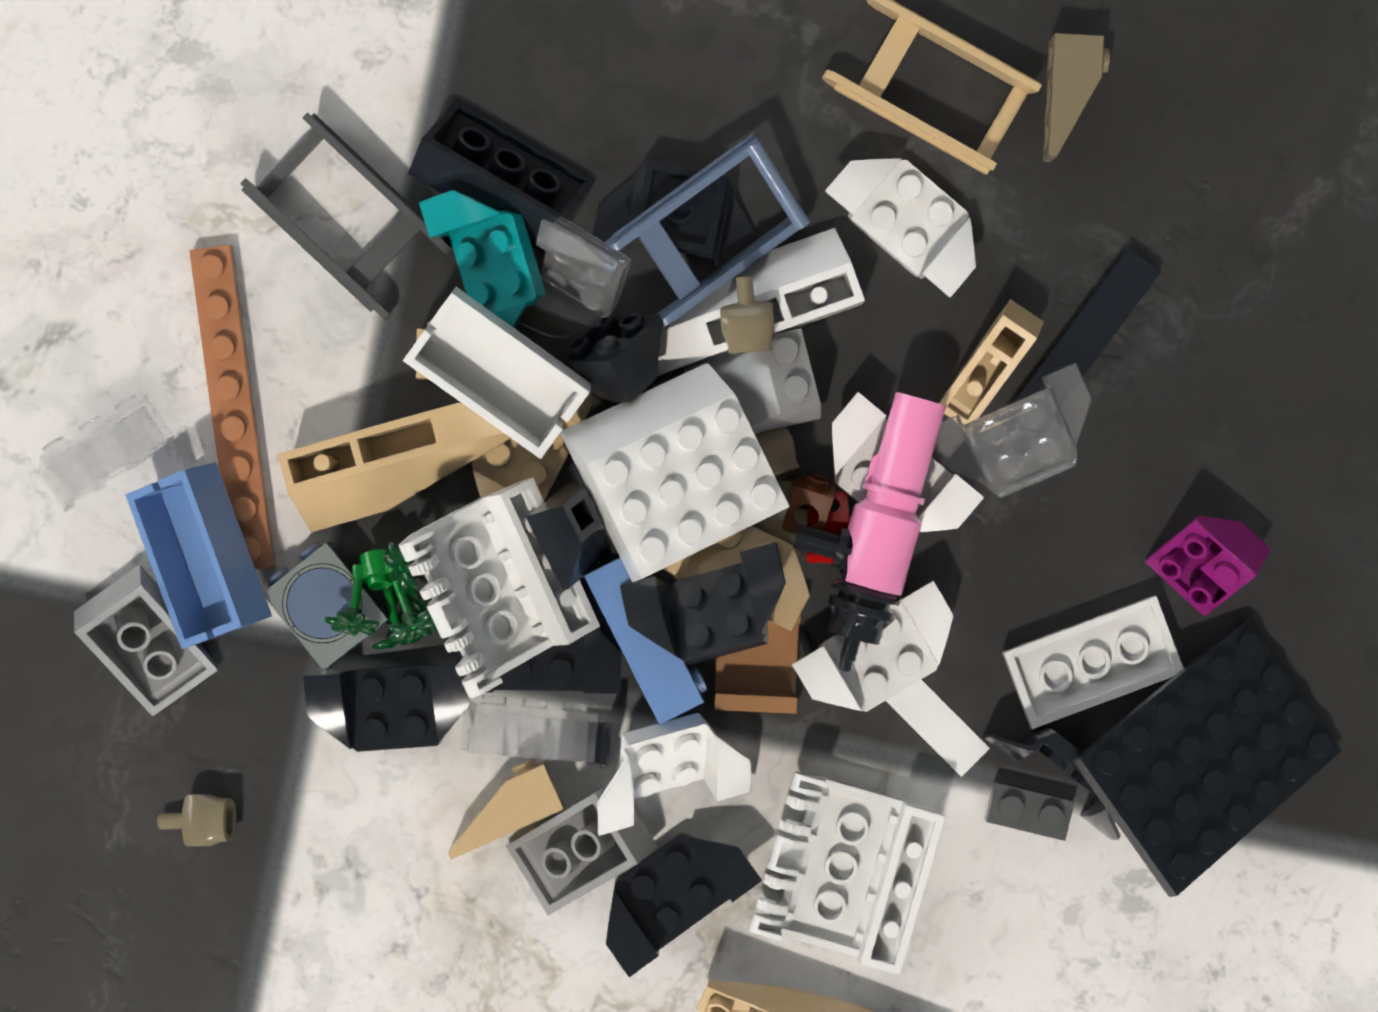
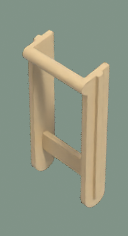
[822,0,1042,175]

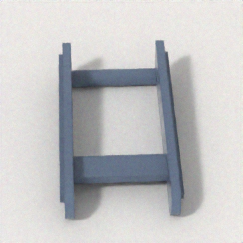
[602,133,810,328]

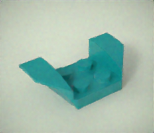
[419,190,546,328]

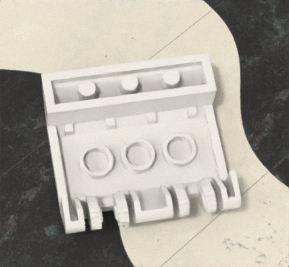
[398,477,600,698]
[749,772,946,975]

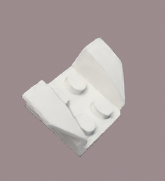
[825,158,976,298]
[832,392,984,532]
[792,581,953,712]
[597,713,751,836]

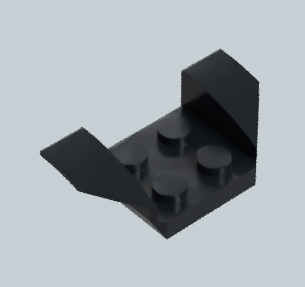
[591,160,757,269]
[620,542,786,665]
[456,628,621,694]
[303,664,470,752]
[982,725,1121,840]
[606,832,762,977]

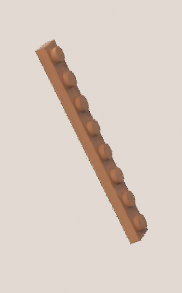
[189,245,276,569]

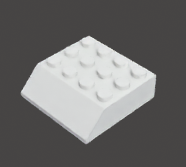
[560,363,789,582]

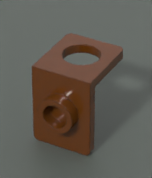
[782,473,835,534]

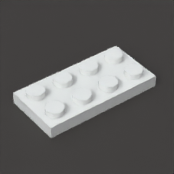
[1002,596,1183,729]

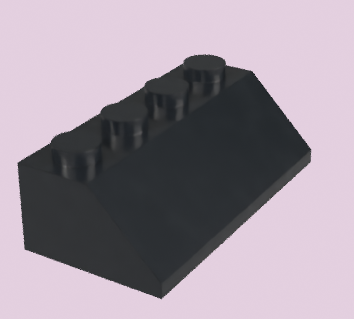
[408,98,596,256]

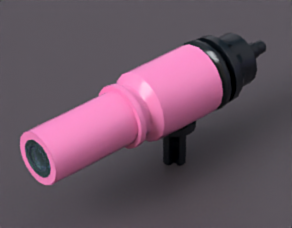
[793,392,946,672]

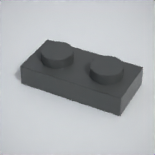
[984,781,1075,841]

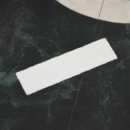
[886,680,990,777]

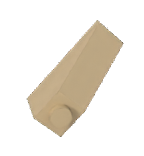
[939,299,1044,430]
[448,758,565,860]

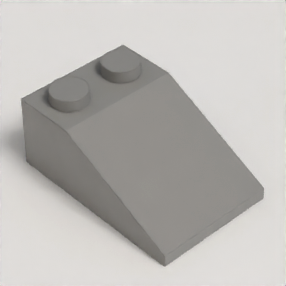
[684,328,821,434]
[74,564,218,716]
[506,781,658,915]

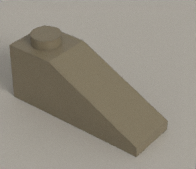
[1043,33,1110,162]

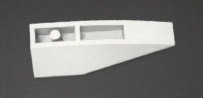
[656,228,865,377]

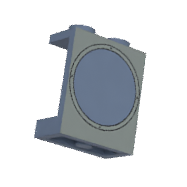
[264,541,390,671]

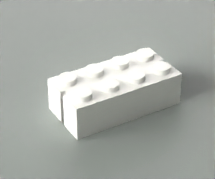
[403,287,592,459]

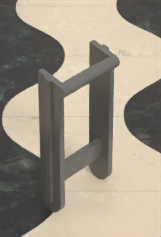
[240,112,452,320]

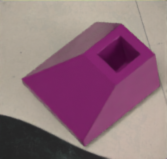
[1145,516,1271,616]

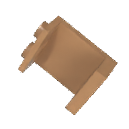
[714,615,801,714]

